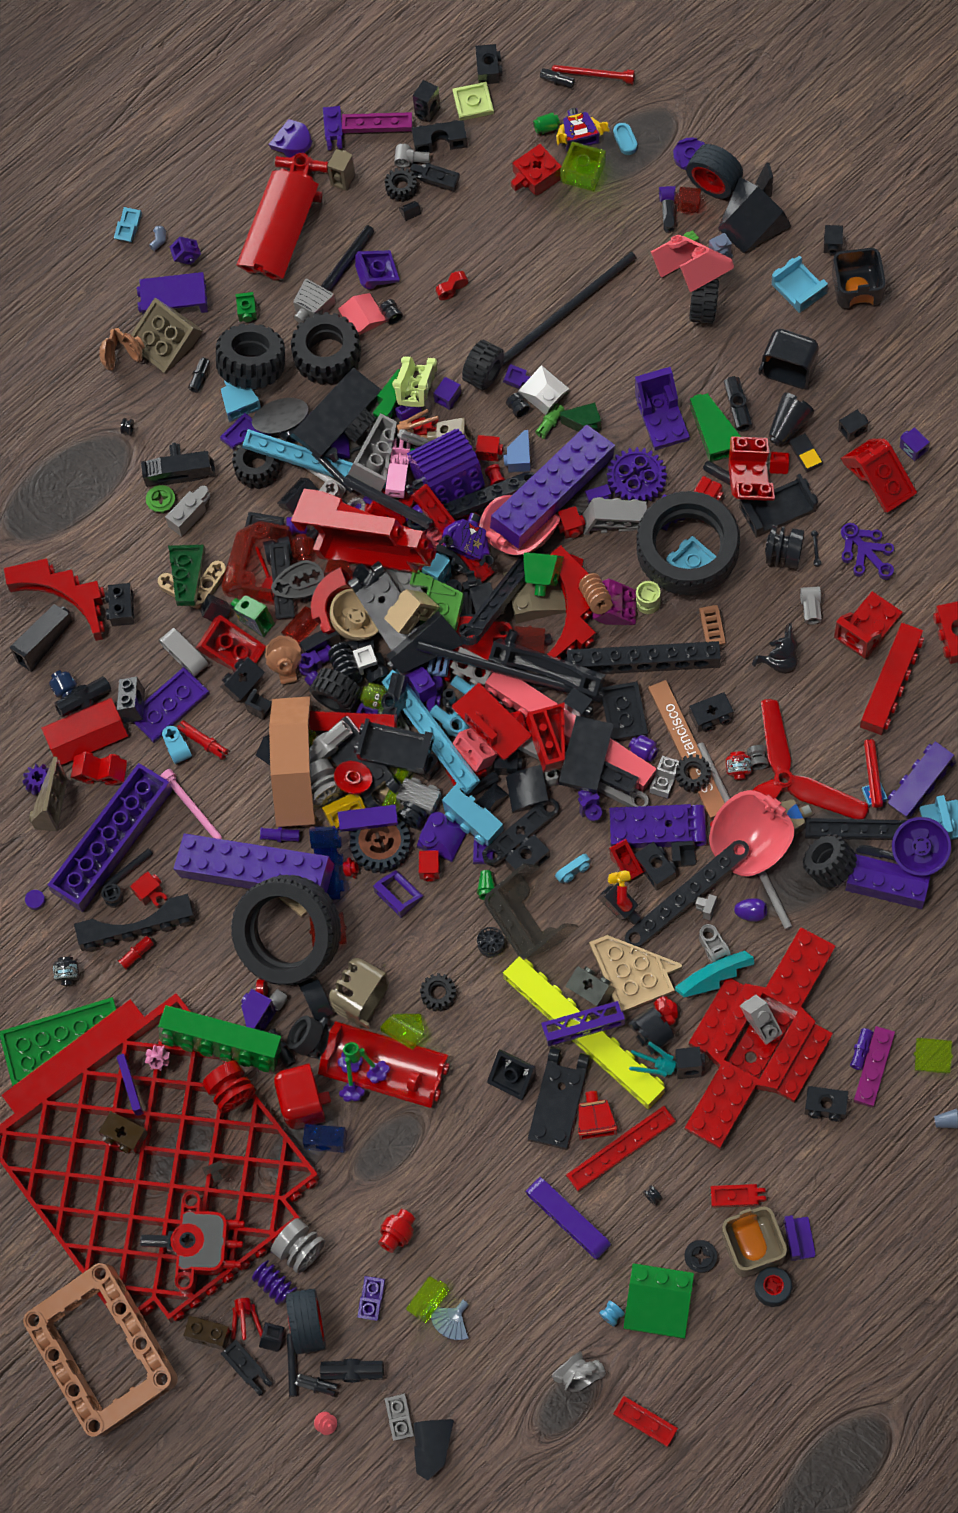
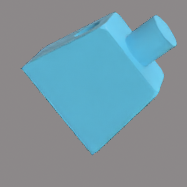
[221,380,261,422]

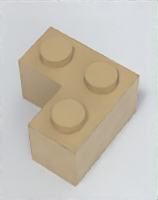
[384,589,439,634]

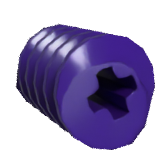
[252,1260,298,1305]

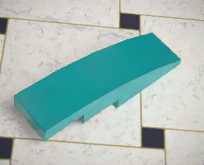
[675,951,754,997]

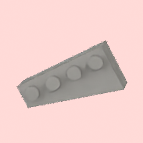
[348,413,397,491]

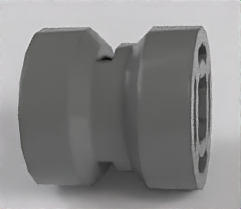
[747,745,769,770]

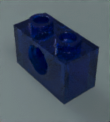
[303,1124,347,1153]

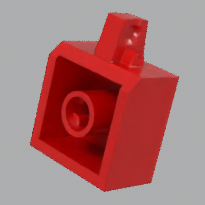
[511,144,563,195]

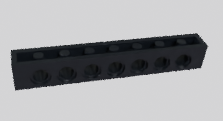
[567,641,720,674]

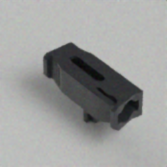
[141,442,216,487]

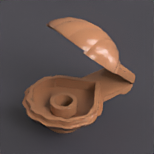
[99,328,145,371]
[265,635,302,685]

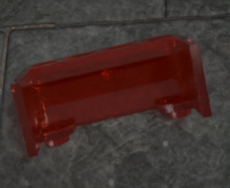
[222,521,293,605]

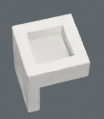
[353,645,377,675]

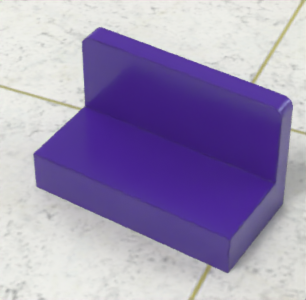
[784,1215,815,1261]

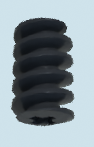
[328,642,361,683]

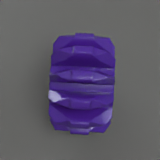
[23,763,49,796]

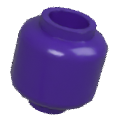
[629,735,658,762]

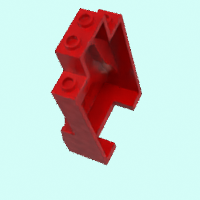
[291,489,436,573]

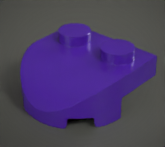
[269,119,312,158]

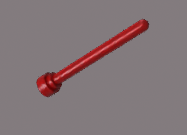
[552,65,635,84]

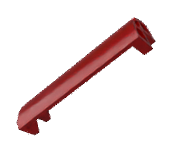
[236,168,319,280]
[318,1021,450,1108]

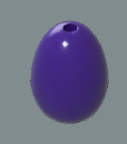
[734,898,767,922]

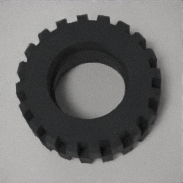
[291,312,361,384]
[216,323,285,389]

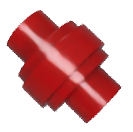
[378,1209,416,1253]

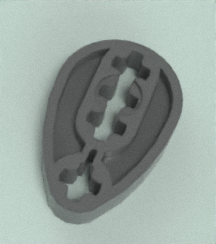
[271,560,324,599]

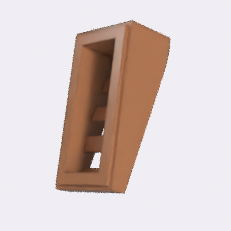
[699,605,726,645]

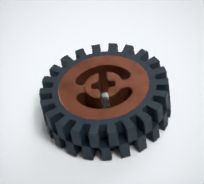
[350,816,411,874]

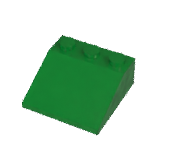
[623,1263,694,1339]

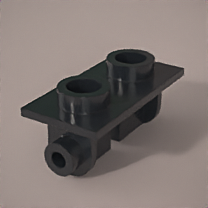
[305,1017,334,1060]

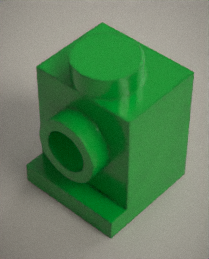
[235,292,257,322]

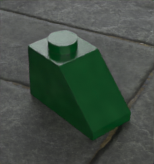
[560,402,602,432]

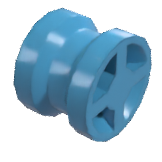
[599,1300,625,1327]

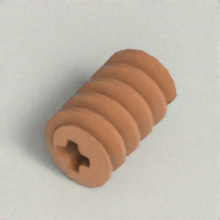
[579,573,613,614]

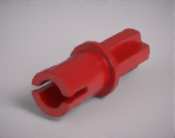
[118,936,154,970]

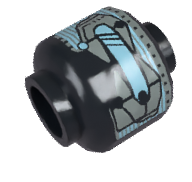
[53,957,79,986]

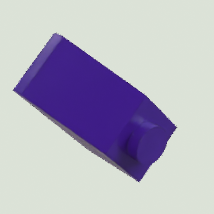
[402,665,437,703]

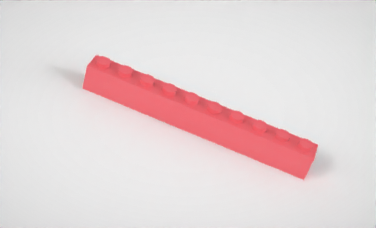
[485,672,657,792]

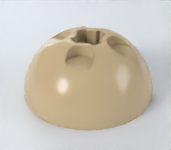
[330,589,380,641]

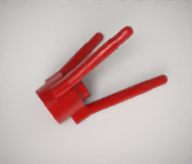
[231,1298,263,1340]

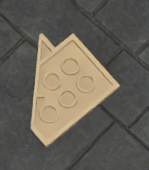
[589,935,682,1013]

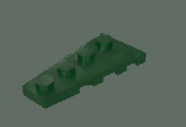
[168,545,206,606]

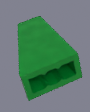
[690,393,741,462]

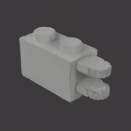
[165,485,210,537]

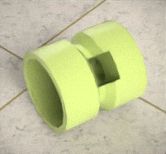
[636,581,661,614]

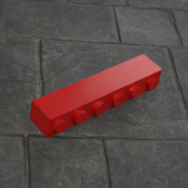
[860,623,925,735]

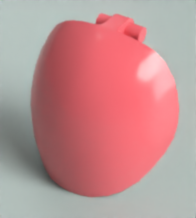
[479,495,560,556]
[709,790,794,876]

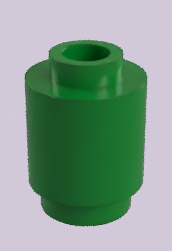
[533,112,560,134]

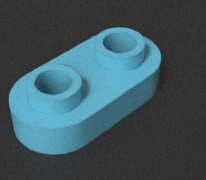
[555,854,591,883]

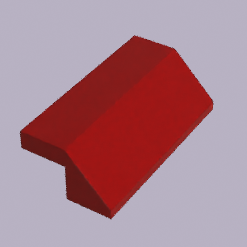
[41,698,128,765]

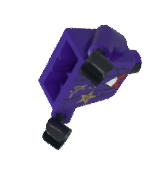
[438,513,494,568]

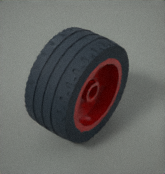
[686,144,744,199]
[286,1289,326,1354]

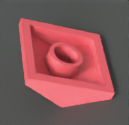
[338,293,386,335]

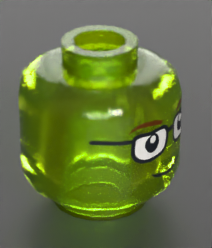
[360,683,386,710]

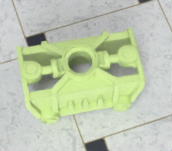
[392,357,438,407]

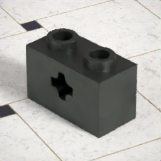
[565,966,615,1007]

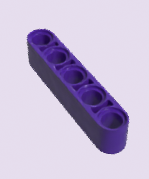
[525,1177,611,1260]

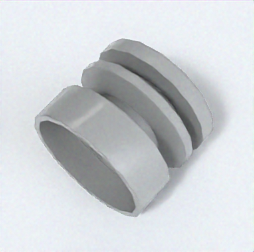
[310,758,344,809]
[271,1218,325,1274]

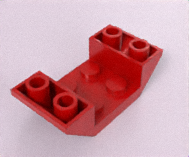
[728,436,775,501]

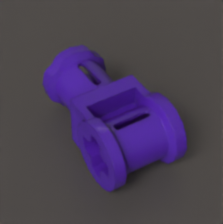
[299,645,331,676]

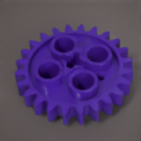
[607,447,667,501]

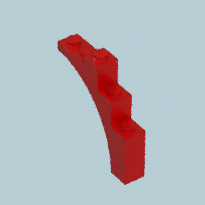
[547,545,596,660]
[3,558,105,641]

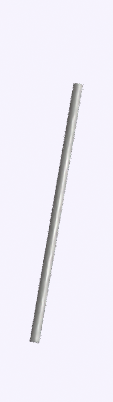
[697,743,792,930]

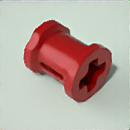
[484,464,506,486]

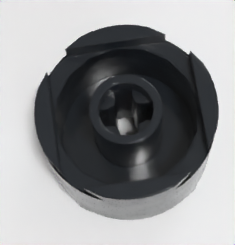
[628,1006,674,1055]

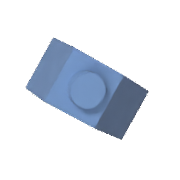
[504,430,530,473]

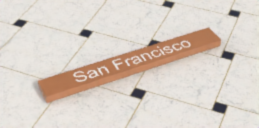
[648,680,725,820]

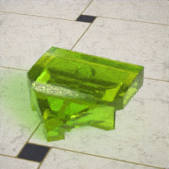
[380,1014,425,1050]

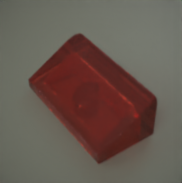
[281,606,319,644]

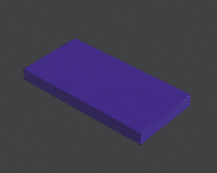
[133,667,210,743]

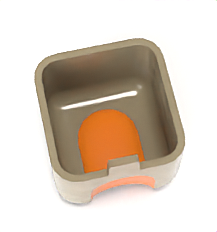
[722,1206,787,1277]

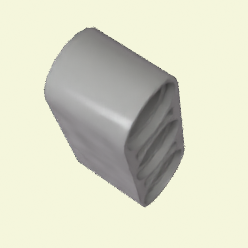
[159,628,208,677]

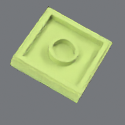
[452,82,494,120]

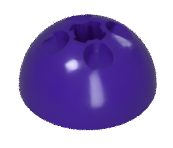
[892,817,951,876]

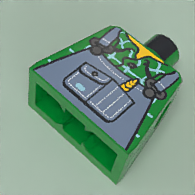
[230,596,275,638]

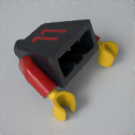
[597,870,641,925]

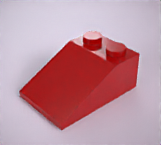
[195,615,266,676]

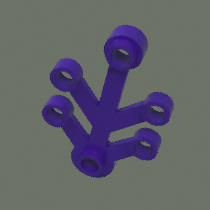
[841,523,894,580]

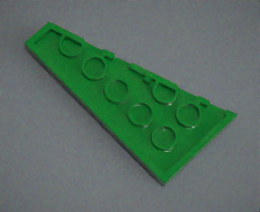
[0,997,116,1087]

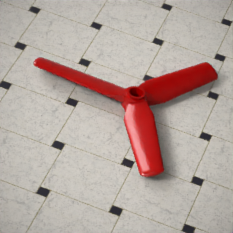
[710,699,869,826]

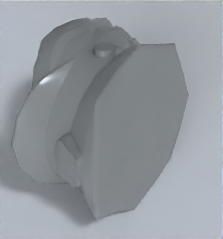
[552,1352,606,1392]

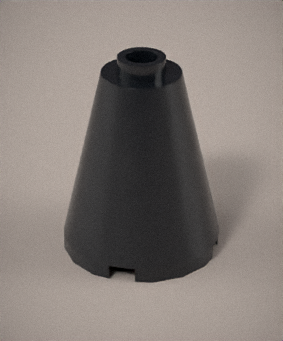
[768,392,815,446]

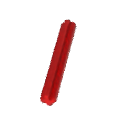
[864,739,883,808]

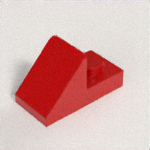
[609,839,643,882]

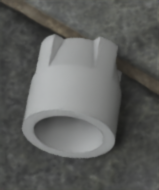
[544,770,559,787]
[269,989,288,1011]

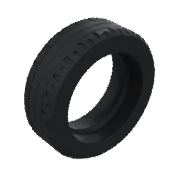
[636,491,740,595]
[231,875,341,986]

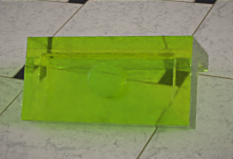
[406,1277,449,1324]

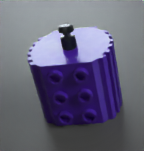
[405,429,485,504]

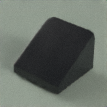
[259,1322,285,1352]

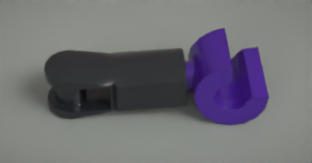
[659,186,676,233]

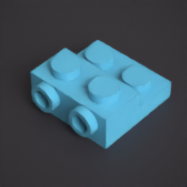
[666,536,716,569]

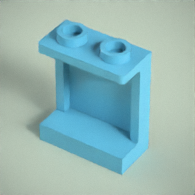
[772,256,828,313]

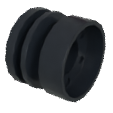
[765,525,805,569]

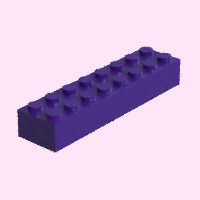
[490,425,615,549]
[48,763,173,912]
[173,833,334,893]

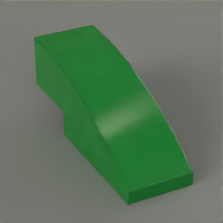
[373,369,400,422]

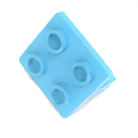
[920,795,958,839]

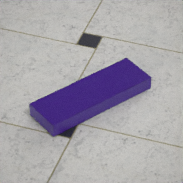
[338,805,398,832]
[117,1053,144,1116]

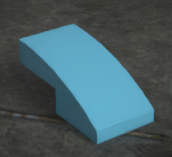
[114,207,142,242]

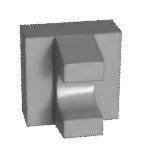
[695,894,717,920]

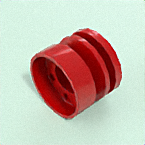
[202,1060,256,1113]

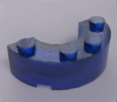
[309,826,345,900]

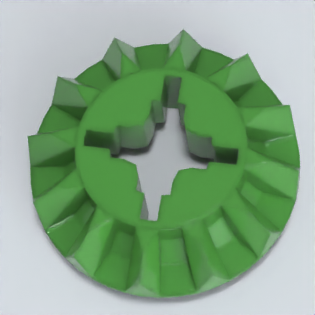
[146,485,175,513]

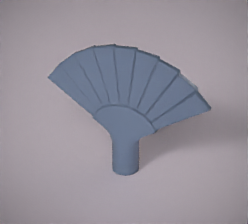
[430,1300,469,1340]

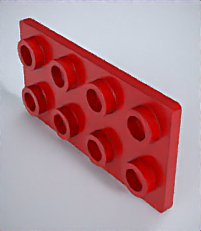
[452,683,531,760]

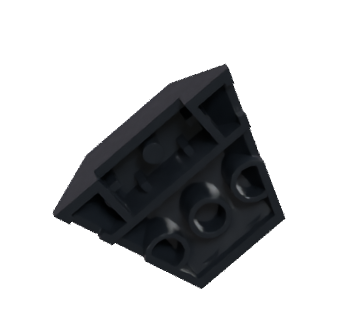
[718,177,791,254]

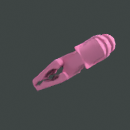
[385,438,411,498]

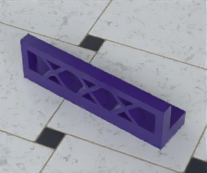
[541,1001,625,1047]

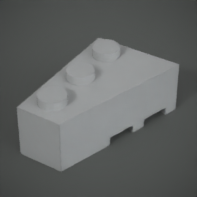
[582,497,647,535]

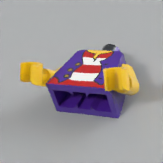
[556,108,610,152]

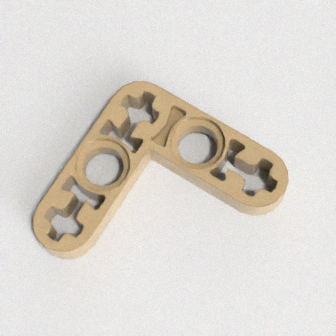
[158,561,227,609]

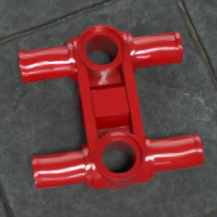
[275,153,329,203]

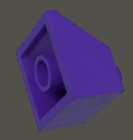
[241,989,276,1031]

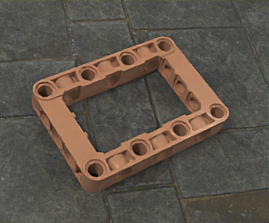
[23,1263,178,1437]

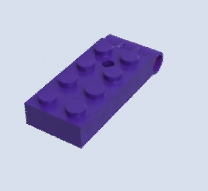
[610,804,707,849]

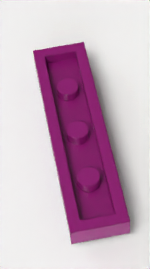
[342,112,412,133]
[853,1026,895,1108]

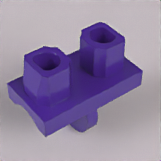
[578,790,602,821]

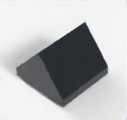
[399,201,421,221]

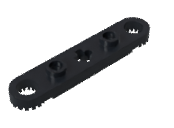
[482,798,559,866]

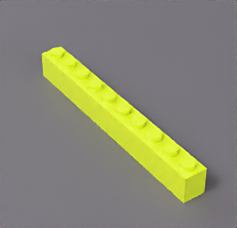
[503,956,665,1110]

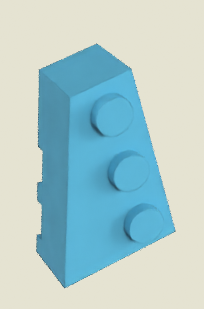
[442,783,504,846]

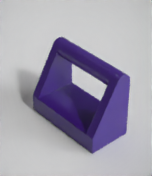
[373,870,423,918]

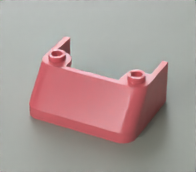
[651,235,734,292]

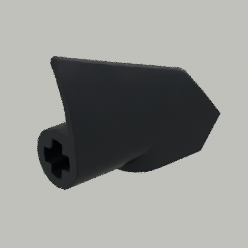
[413,1419,454,1481]

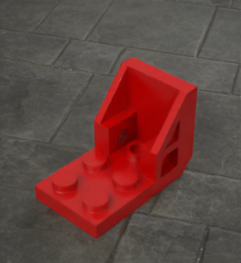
[840,439,917,513]
[834,591,903,658]

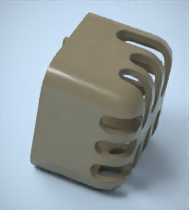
[329,958,389,1029]

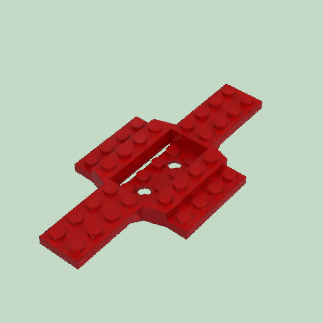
[684,927,836,1149]

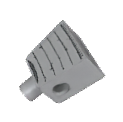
[294,279,336,323]

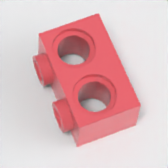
[453,728,498,772]

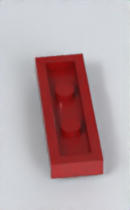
[613,1396,678,1448]

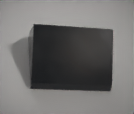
[487,1049,536,1100]

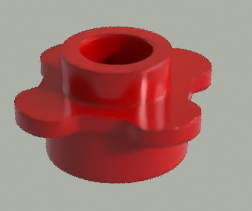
[343,857,359,879]

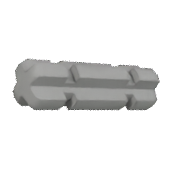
[397,429,428,446]

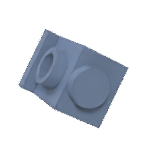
[709,233,733,258]

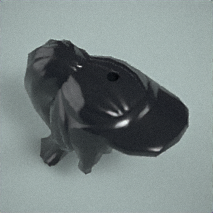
[752,623,798,673]

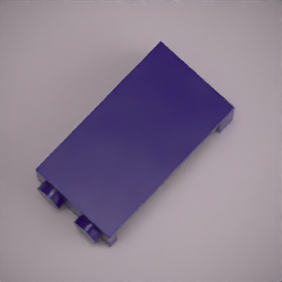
[137,272,208,315]

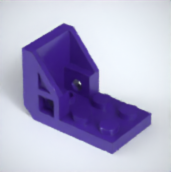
[635,367,690,451]

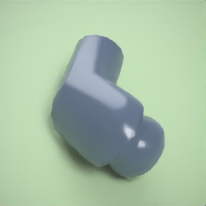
[149,226,166,251]

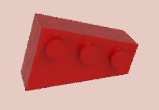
[526,702,565,773]

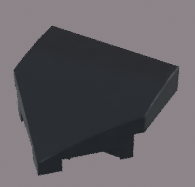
[436,544,470,575]

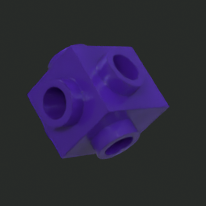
[170,237,201,265]

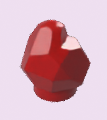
[654,996,678,1025]

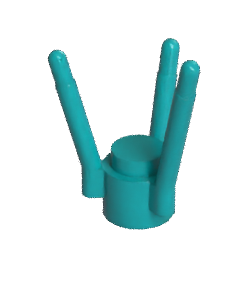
[629,1042,676,1077]

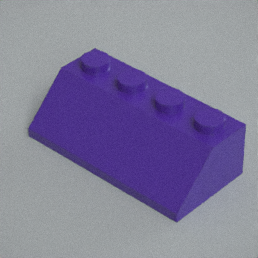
[845,854,931,909]

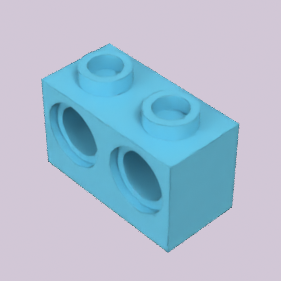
[422,553,452,583]

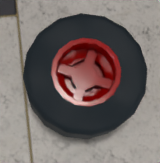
[754,1267,792,1307]

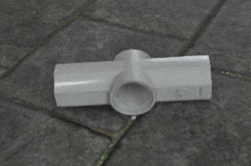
[309,720,353,763]

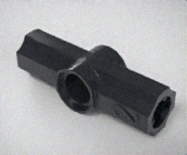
[724,376,752,432]
[381,672,408,722]
[54,676,111,718]
[320,1358,384,1383]

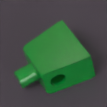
[524,552,564,596]

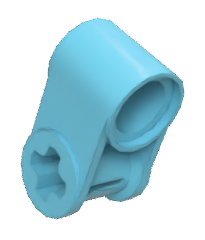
[162,726,192,765]

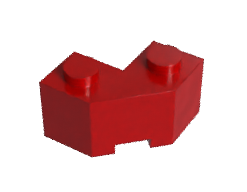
[71,752,127,786]

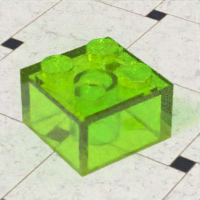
[560,142,606,191]

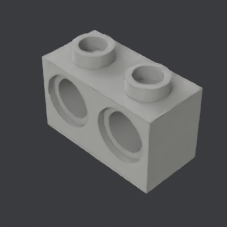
[450,647,492,685]

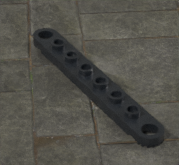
[407,472,535,531]
[461,547,544,645]
[625,840,749,948]

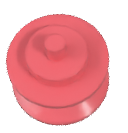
[314,1412,337,1435]

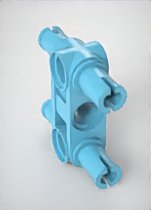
[429,675,475,737]

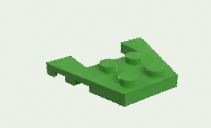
[410,570,465,631]

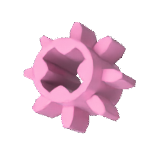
[145,1045,170,1071]

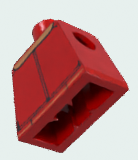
[578,1091,617,1141]

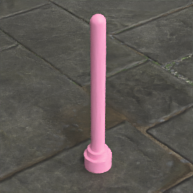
[160,769,222,839]

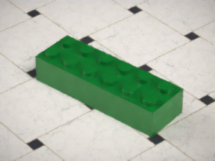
[158,1005,281,1072]

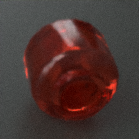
[290,534,316,562]

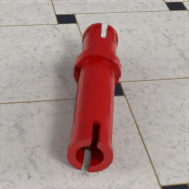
[177,720,229,760]

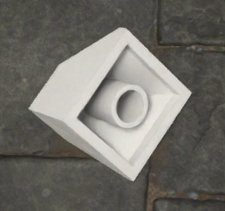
[518,365,569,415]

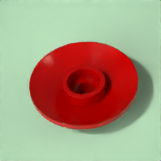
[334,761,372,794]

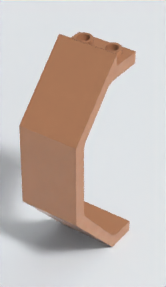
[269,696,316,828]

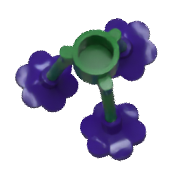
[337,1042,390,1102]

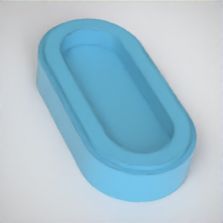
[613,123,637,155]

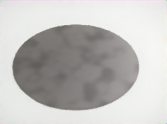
[252,398,308,433]

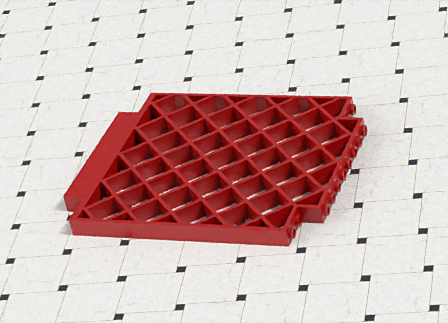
[0,993,320,1323]

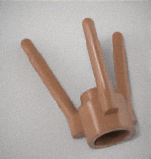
[396,409,439,439]

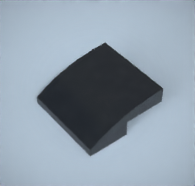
[506,765,549,813]

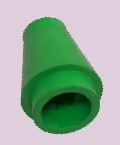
[477,870,496,900]

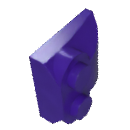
[355,250,399,289]
[417,812,466,862]

